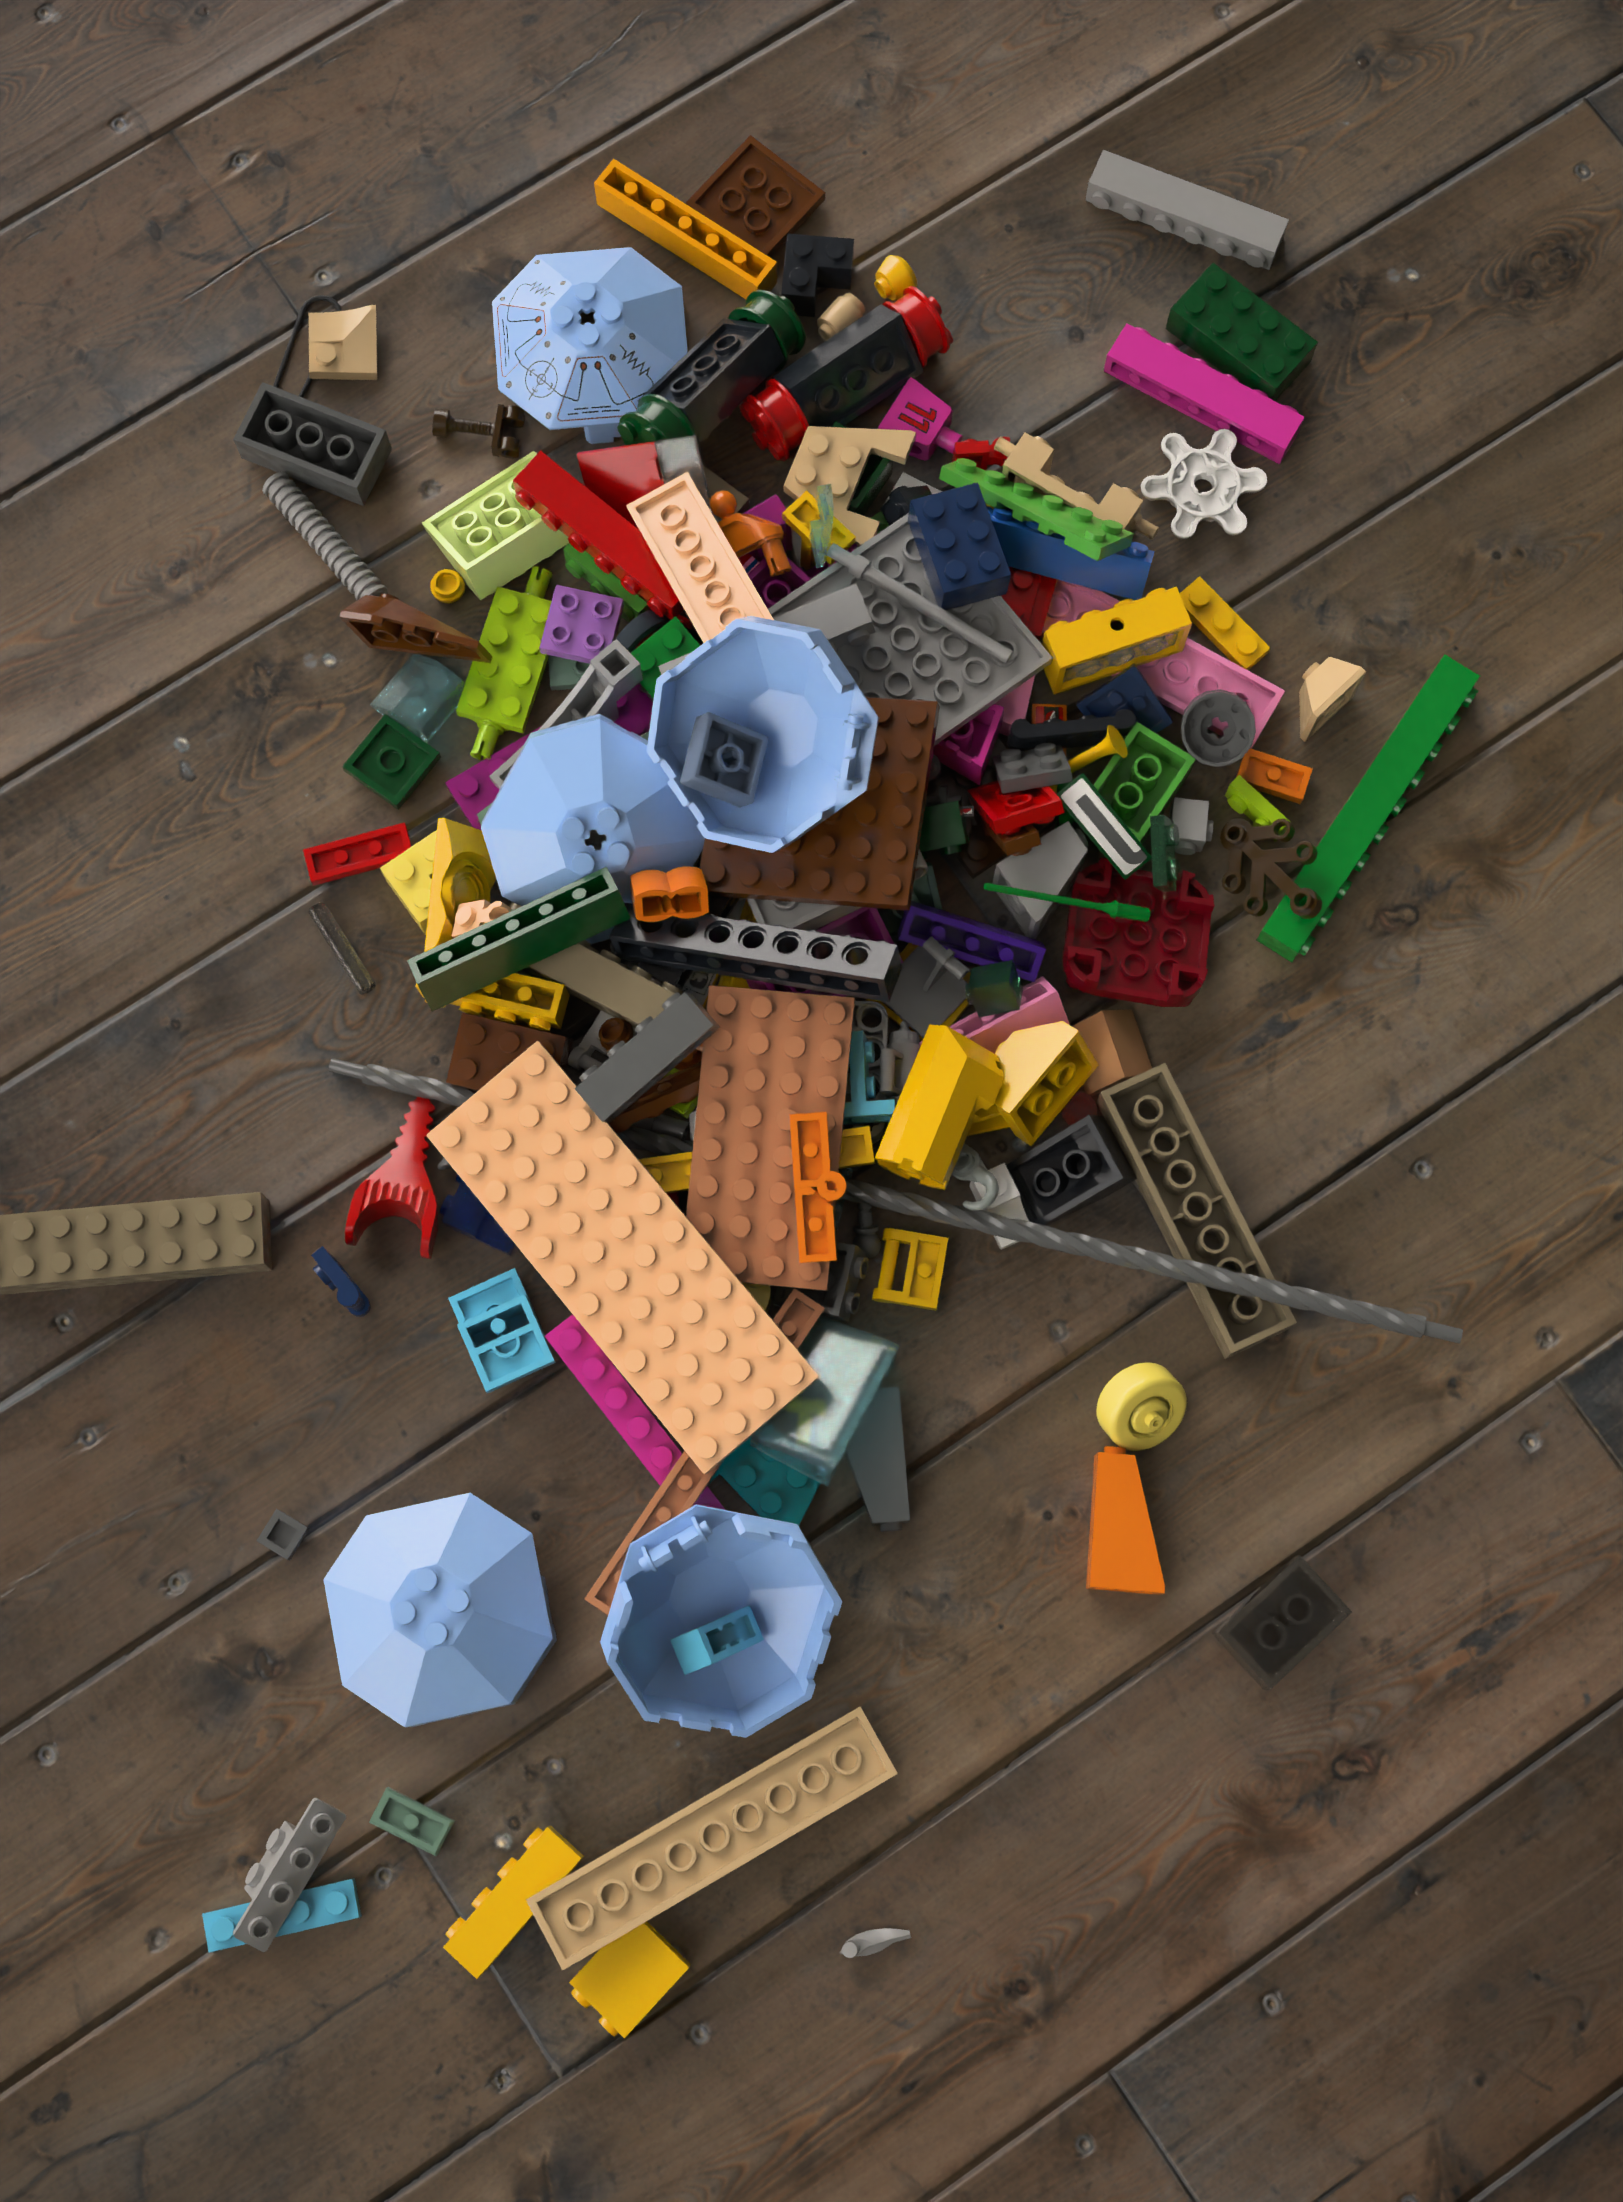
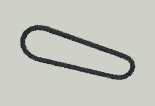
[273,295,342,398]

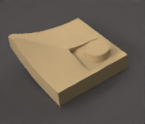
[309,305,377,380]

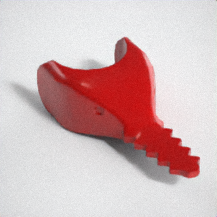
[345,1097,438,1259]

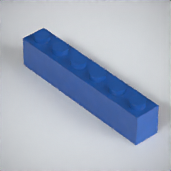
[987,507,1155,600]

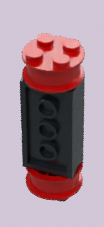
[739,286,953,461]

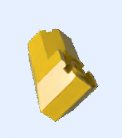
[875,1024,1004,1190]

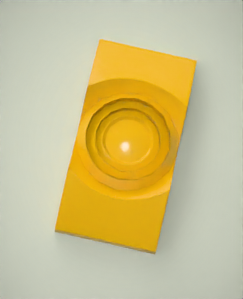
[424,818,496,952]

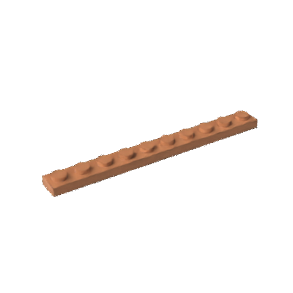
[584,1288,825,1616]

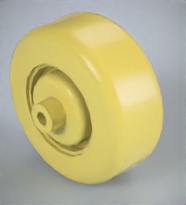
[1096,1362,1187,1451]

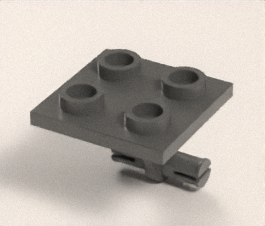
[882,936,974,1039]

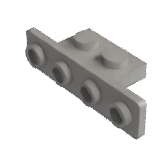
[233,1798,346,1952]

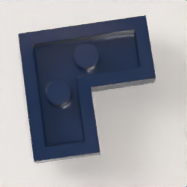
[1076,663,1173,734]

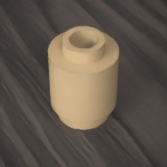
[817,293,865,341]

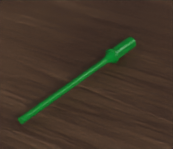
[984,883,1150,922]

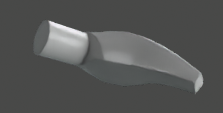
[840,1928,911,1958]

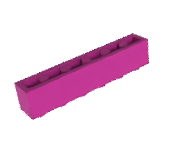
[1104,323,1305,464]

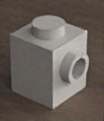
[1166,797,1213,855]

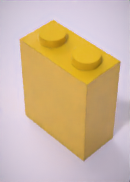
[569,1921,691,2038]

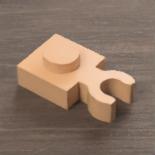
[452,900,512,938]

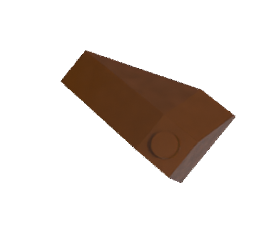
[339,594,492,663]

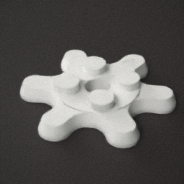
[1141,429,1267,539]

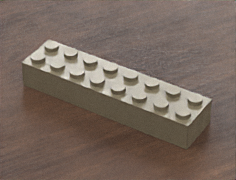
[1096,1063,1297,1359]
[0,1192,272,1295]

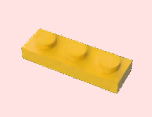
[1180,576,1270,670]

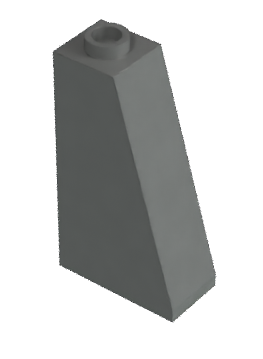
[825,1387,910,1532]

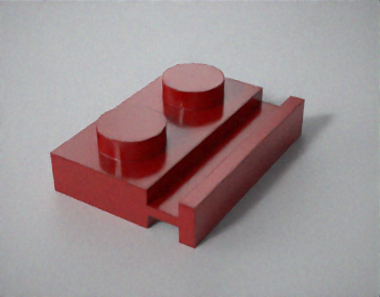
[1001,567,1057,641]

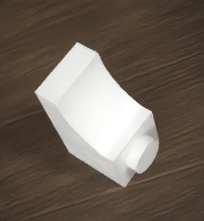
[969,1163,1029,1250]

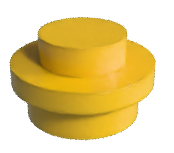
[430,569,465,603]

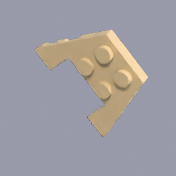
[783,426,916,548]

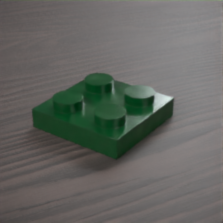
[342,714,441,810]

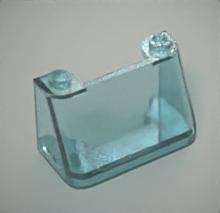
[750,1316,900,1487]

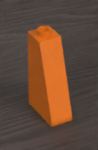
[1086,1446,1165,1595]

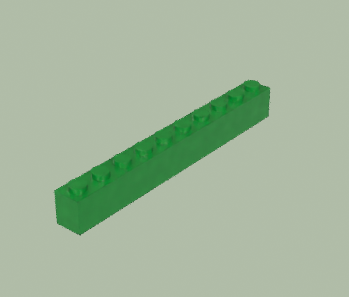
[1256,654,1480,963]

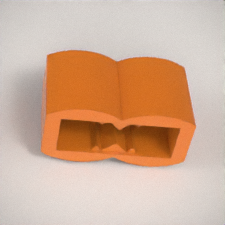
[630,866,709,922]

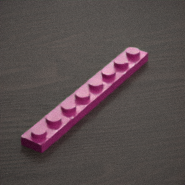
[544,1314,726,1510]

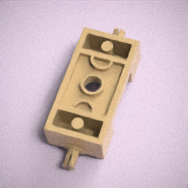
[994,432,1159,540]

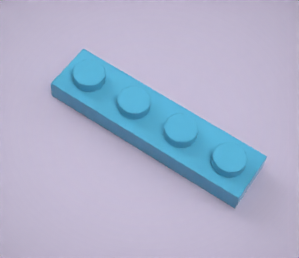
[202,1878,362,1953]

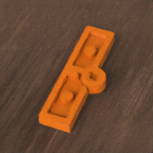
[789,1112,847,1264]

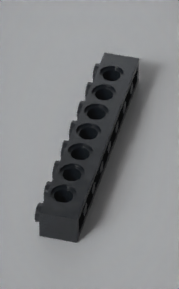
[610,903,903,1002]

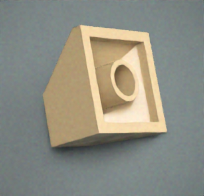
[1299,657,1366,742]

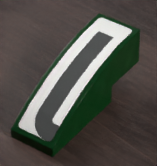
[1057,773,1153,880]

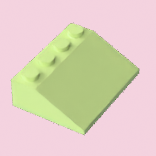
[422,451,569,600]

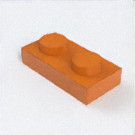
[1236,748,1313,804]

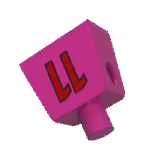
[878,377,963,461]

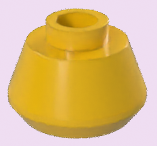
[874,255,917,301]

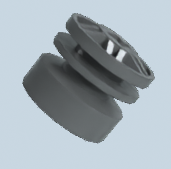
[1181,689,1256,767]

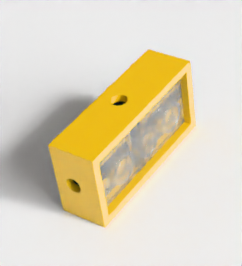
[1042,587,1192,694]

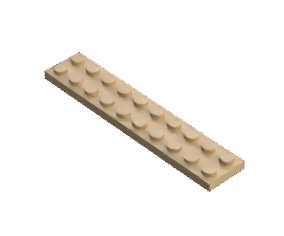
[526,1706,898,1971]

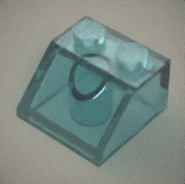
[370,653,464,743]

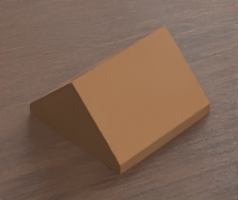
[1072,1009,1152,1097]

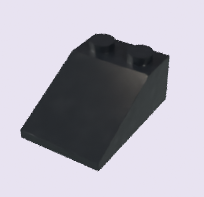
[1006,1115,1137,1226]

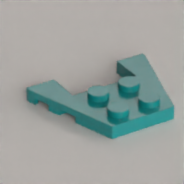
[707,1425,823,1526]

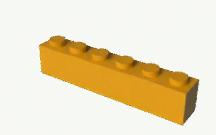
[594,158,777,299]

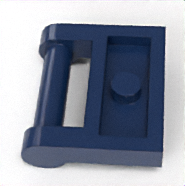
[311,1246,371,1317]

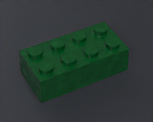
[1165,263,1318,401]

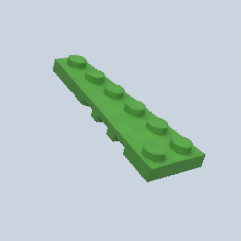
[939,458,1134,561]

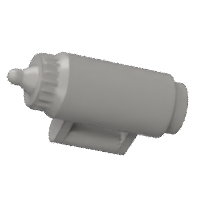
[880,1021,920,1102]

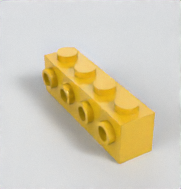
[415,973,570,1031]
[443,1826,584,1979]

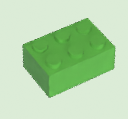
[1094,722,1196,844]

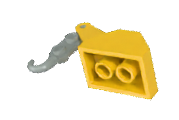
[952,1021,1099,1211]

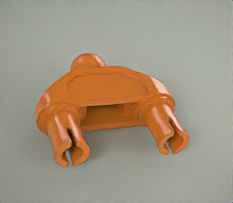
[709,490,792,577]

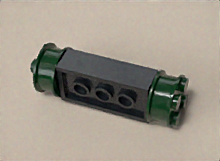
[617,290,806,477]

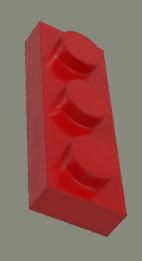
[303,822,412,886]

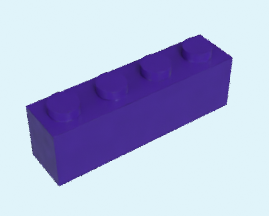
[897,900,1046,982]

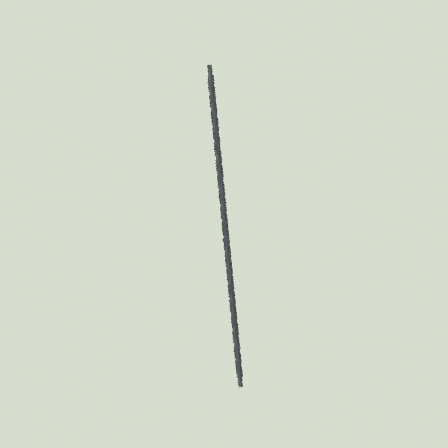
[329,1058,1463,1344]

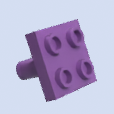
[539,585,624,664]

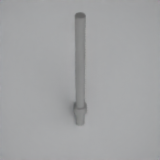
[827,543,1013,664]

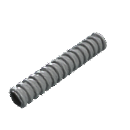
[262,472,388,600]

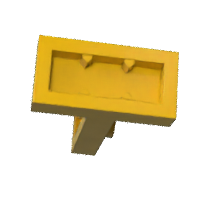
[782,490,856,571]

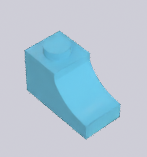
[670,1605,764,1675]

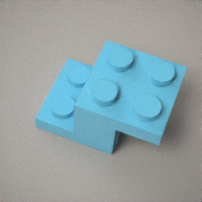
[448,1268,556,1393]

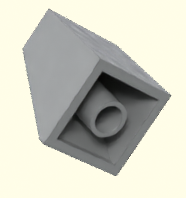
[992,821,1088,939]

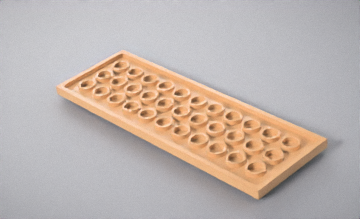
[426,1040,820,1474]

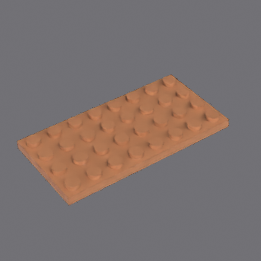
[686,985,855,1291]

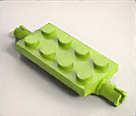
[456,566,553,760]

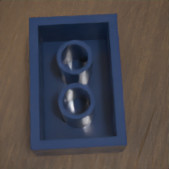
[908,482,1011,610]

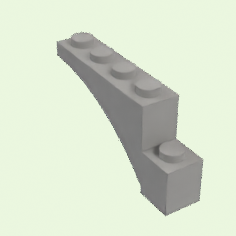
[489,639,643,789]

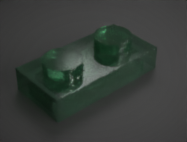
[1150,815,1181,892]

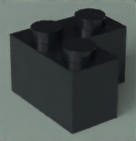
[781,233,854,317]

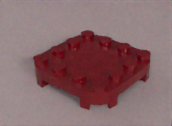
[1063,858,1215,1007]

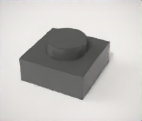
[256,1509,310,1561]

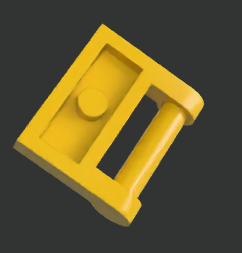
[872,1228,948,1311]

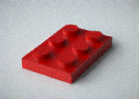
[967,780,1065,835]

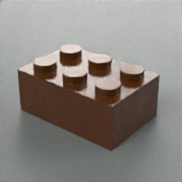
[446,1013,574,1090]

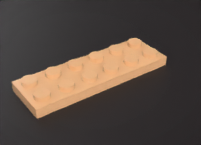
[626,472,774,643]

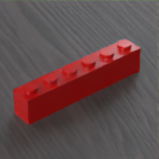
[513,450,684,620]

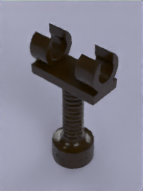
[432,404,525,459]

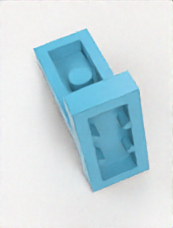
[843,1031,897,1125]

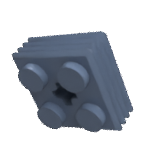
[680,712,768,807]

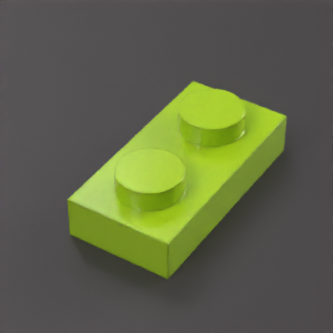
[1225,775,1291,842]

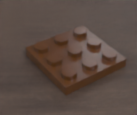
[686,135,825,258]

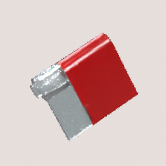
[576,435,721,528]

